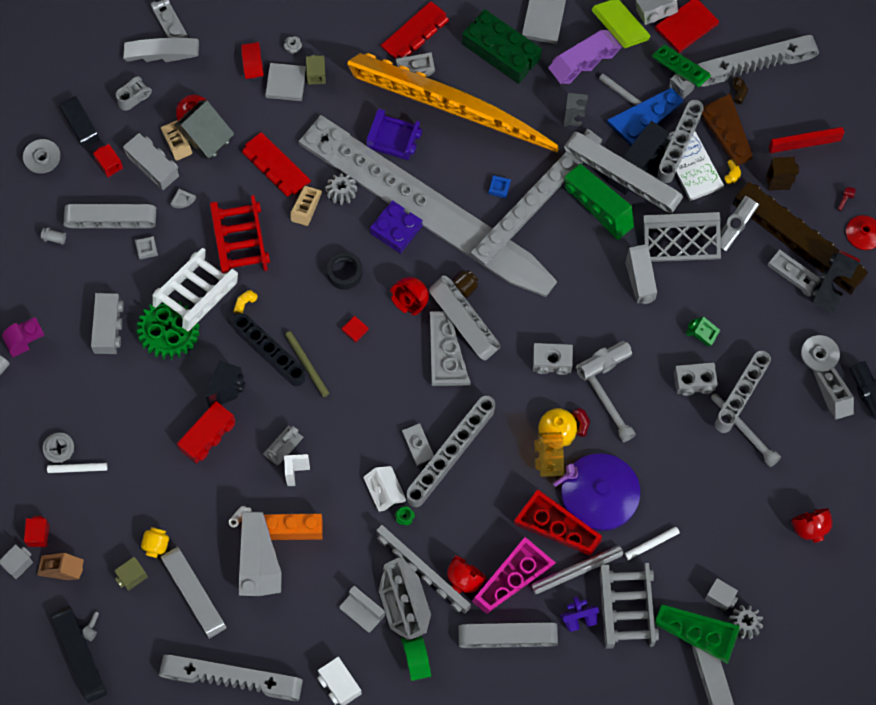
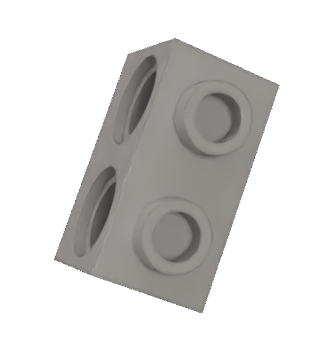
[674,363,718,396]

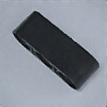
[59,96,99,147]

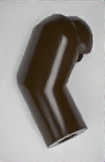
[732,77,748,104]

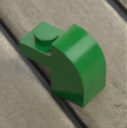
[401,635,431,681]

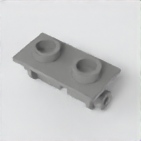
[263,425,303,466]

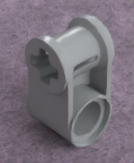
[116,76,152,111]

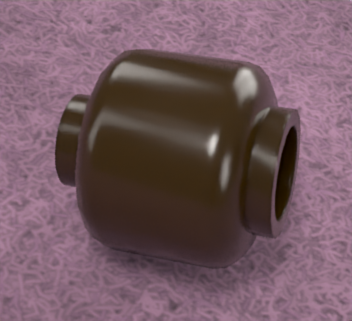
[452,270,478,298]

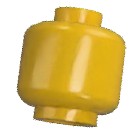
[141,527,169,558]

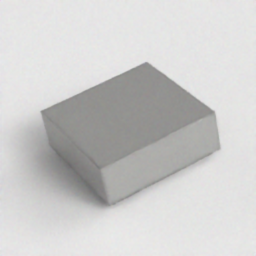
[135,236,158,259]

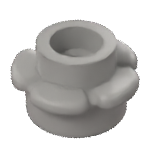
[284,36,302,54]

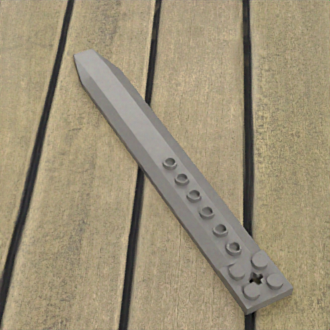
[299,115,557,297]

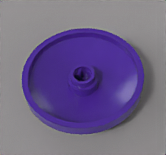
[561,454,640,531]

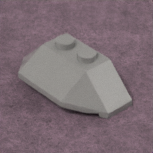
[379,557,431,640]

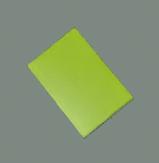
[592,0,651,48]

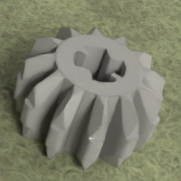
[326,173,357,206]
[729,605,763,640]

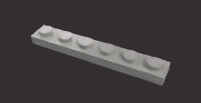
[376,525,471,614]

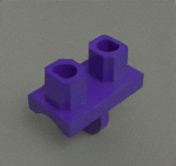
[560,596,599,632]

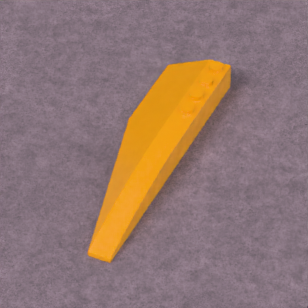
[347,53,559,152]

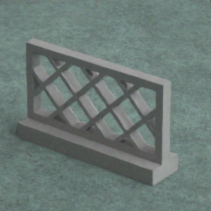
[644,212,721,262]

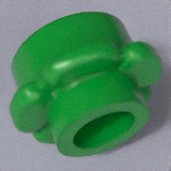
[395,507,415,526]

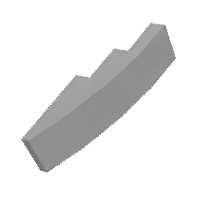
[123,38,199,62]

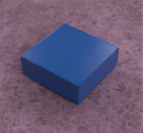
[488,175,511,198]

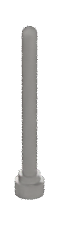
[581,362,636,442]
[711,394,781,467]

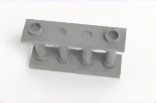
[599,563,659,649]

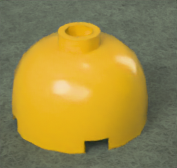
[538,408,577,448]

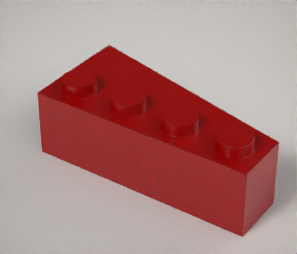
[514,489,602,556]

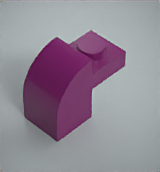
[2,317,44,358]

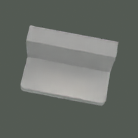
[340,586,385,633]

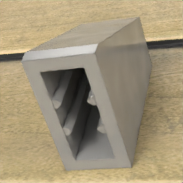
[625,244,657,304]

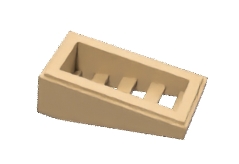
[160,120,192,161]
[291,185,322,226]

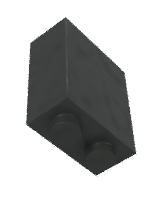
[174,100,234,159]

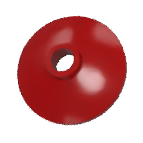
[846,215,876,250]

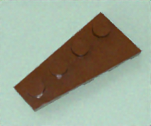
[701,94,753,166]

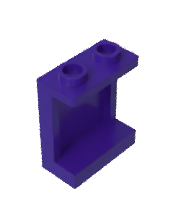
[366,109,423,161]

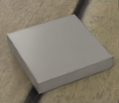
[266,63,307,101]

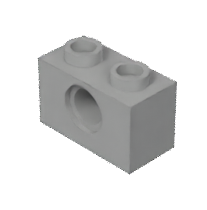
[533,343,573,375]

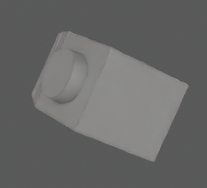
[812,368,854,420]

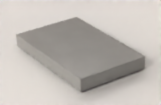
[522,0,566,44]

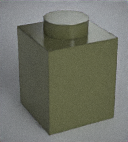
[306,55,326,85]
[114,557,148,591]

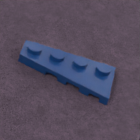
[607,88,684,146]

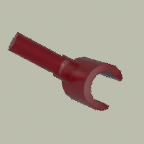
[837,187,856,211]

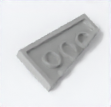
[430,311,470,386]

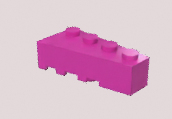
[472,537,556,614]

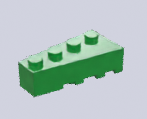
[564,164,634,240]

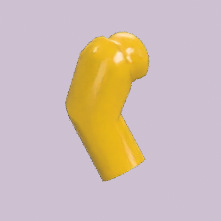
[724,159,741,184]
[233,290,258,314]

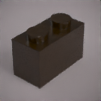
[766,157,799,191]

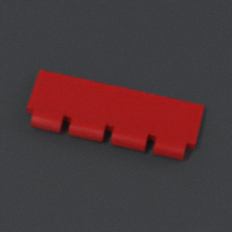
[380,1,449,60]
[242,132,311,197]

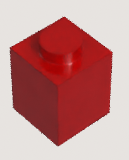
[93,144,123,178]
[24,516,49,547]

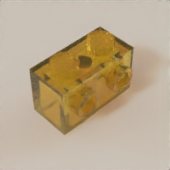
[534,432,564,477]

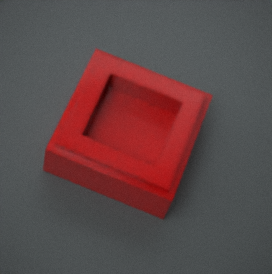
[342,316,369,343]

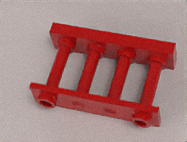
[210,195,270,274]

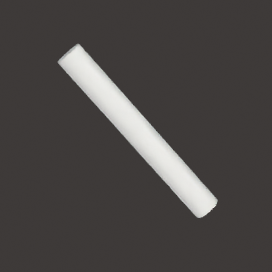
[47,463,108,473]
[624,527,680,560]

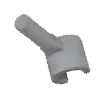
[83,612,99,641]

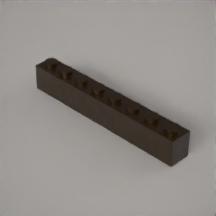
[733,182,869,295]

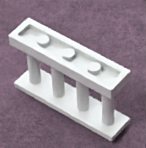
[152,248,238,331]

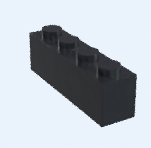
[607,120,670,195]

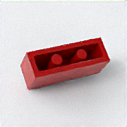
[177,401,235,464]

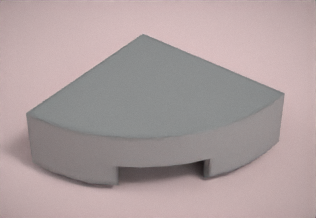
[170,189,196,208]

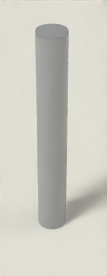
[599,74,642,106]

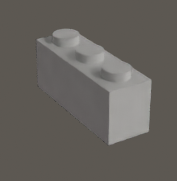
[123,133,179,190]
[91,293,124,354]

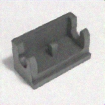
[564,93,588,127]

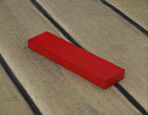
[769,127,845,154]

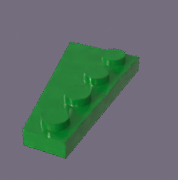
[655,605,740,664]

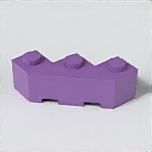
[548,30,623,84]

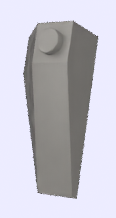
[239,511,282,596]

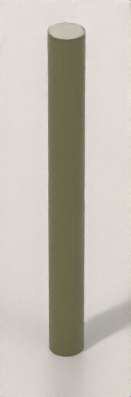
[285,331,330,397]

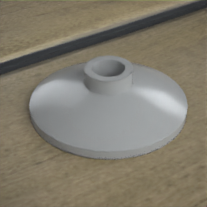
[23,139,60,173]
[801,335,840,372]

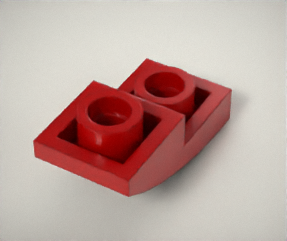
[241,42,264,79]

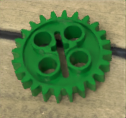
[137,299,199,360]

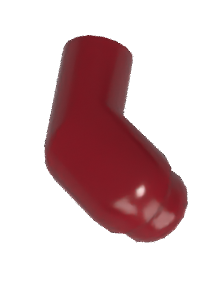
[572,408,590,437]

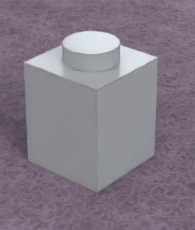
[0,544,33,579]
[705,578,738,612]

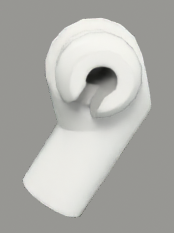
[229,506,252,527]

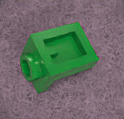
[686,317,720,346]

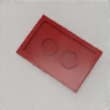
[655,0,719,53]

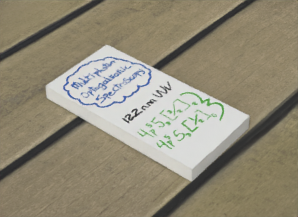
[663,126,724,201]

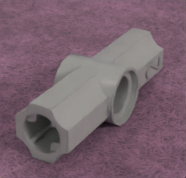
[714,196,759,251]
[576,340,633,381]

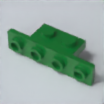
[652,45,711,87]

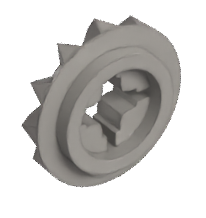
[43,433,74,463]

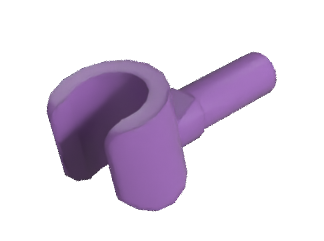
[553,464,578,487]

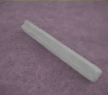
[531,546,623,594]

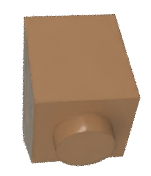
[37,553,84,580]

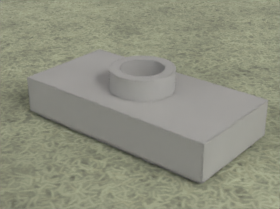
[402,423,434,467]

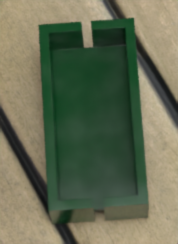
[462,9,542,84]

